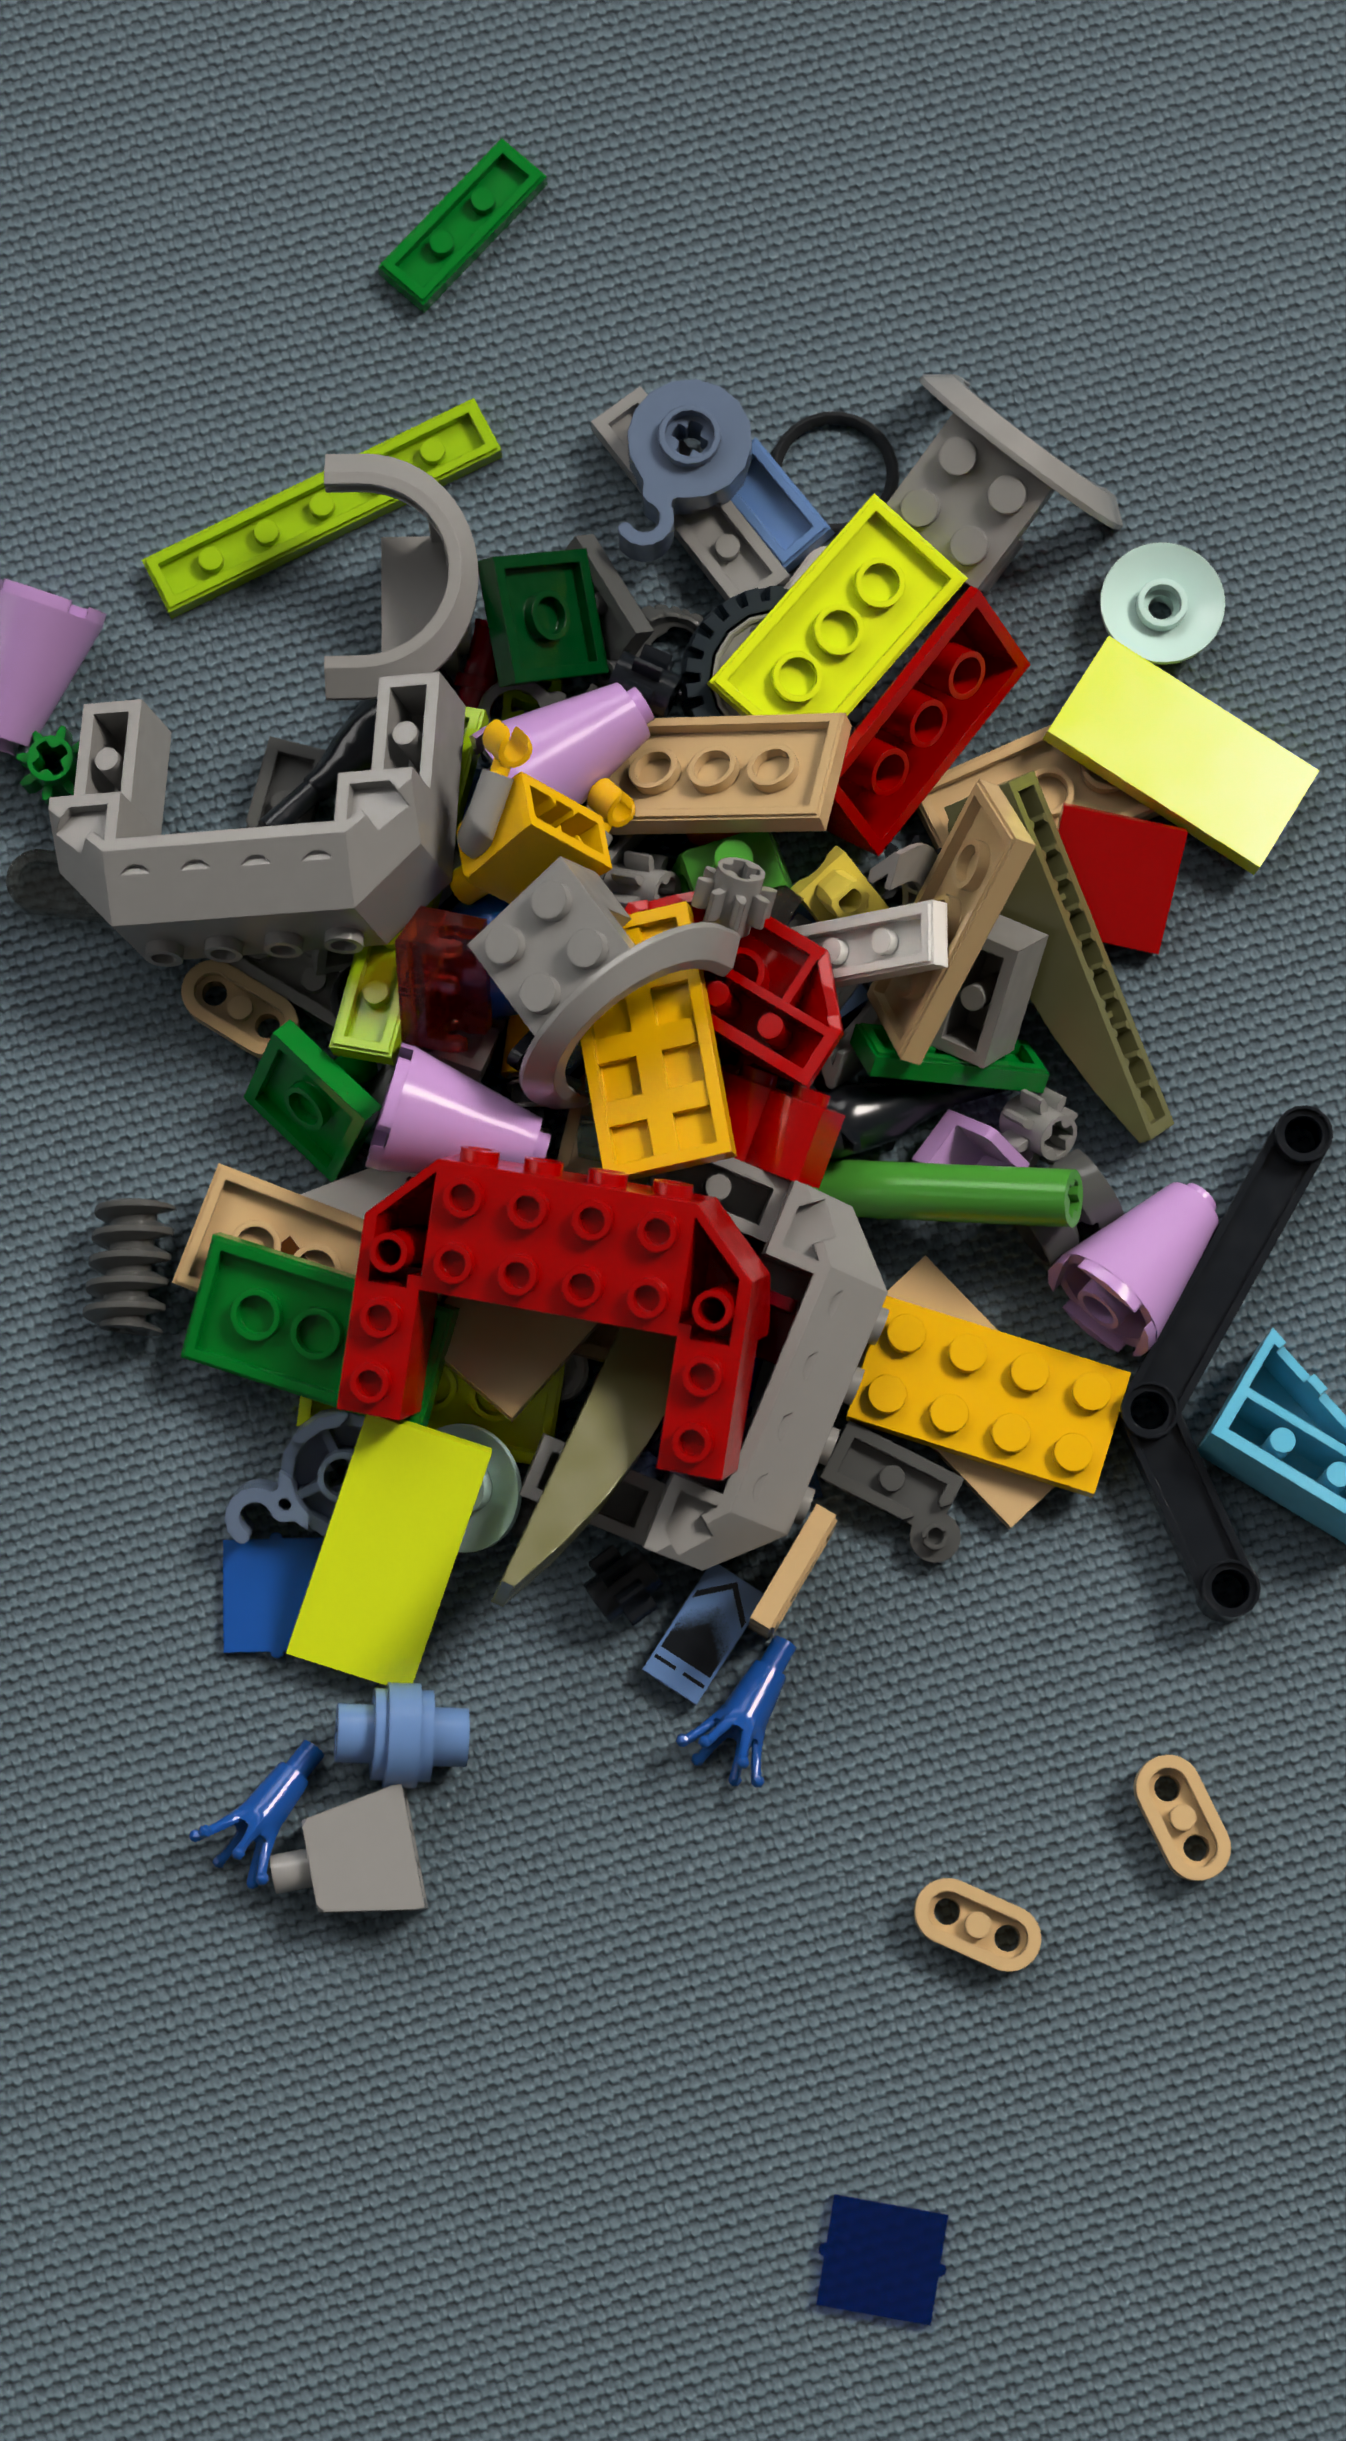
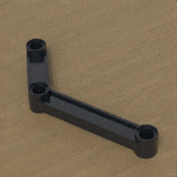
[1116,1105,1333,1623]

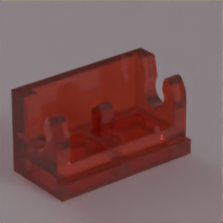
[395,906,492,1053]

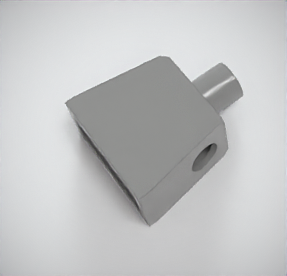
[269,1784,428,1913]

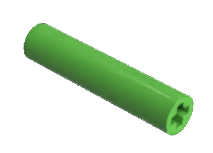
[810,1159,1083,1228]

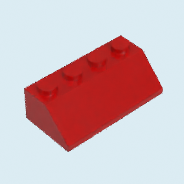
[827,586,1031,857]

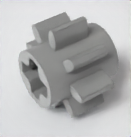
[603,851,681,908]
[691,857,777,938]
[999,1087,1078,1167]

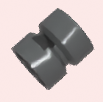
[1014,1149,1124,1267]

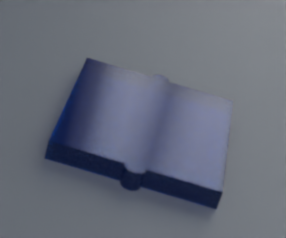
[816,2194,948,2325]

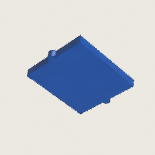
[223,1532,324,1659]

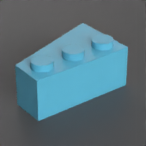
[1198,1328,1346,1544]

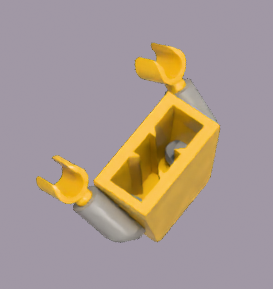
[450,719,636,905]

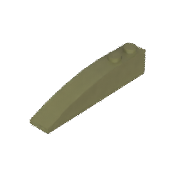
[944,771,1174,1143]
[491,1326,677,1607]

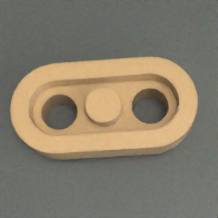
[181,960,300,1058]
[1134,1755,1231,1881]
[914,1878,1041,1972]

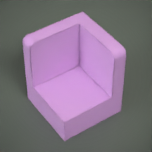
[912,1109,1030,1167]

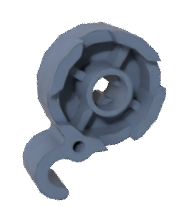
[618,379,752,562]
[224,1407,365,1544]

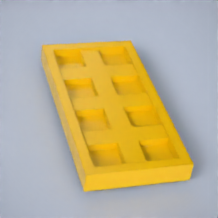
[580,901,737,1181]
[846,1296,1131,1498]

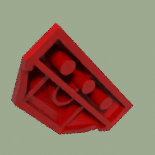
[624,891,844,1089]

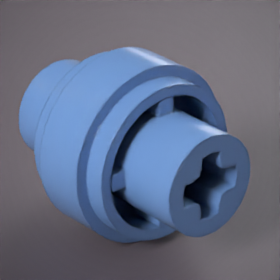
[334,1682,470,1789]

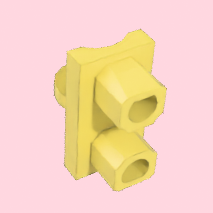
[790,845,889,922]

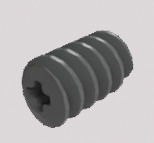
[82,1198,177,1336]

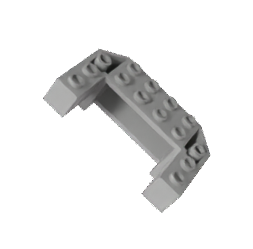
[48,672,466,967]
[519,1158,889,1571]

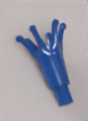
[676,1636,796,1788]
[189,1740,324,1889]

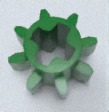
[16,726,80,806]

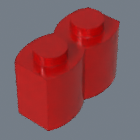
[721,1063,846,1188]

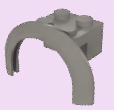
[886,374,1123,592]
[324,454,479,701]
[821,843,1049,1089]
[467,856,741,1110]

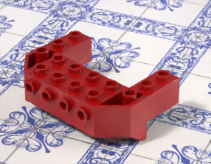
[336,1146,770,1481]

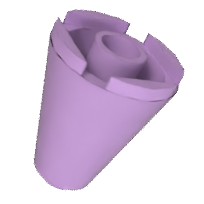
[0,578,106,756]
[469,682,654,805]
[365,1043,551,1173]
[1048,1182,1219,1357]

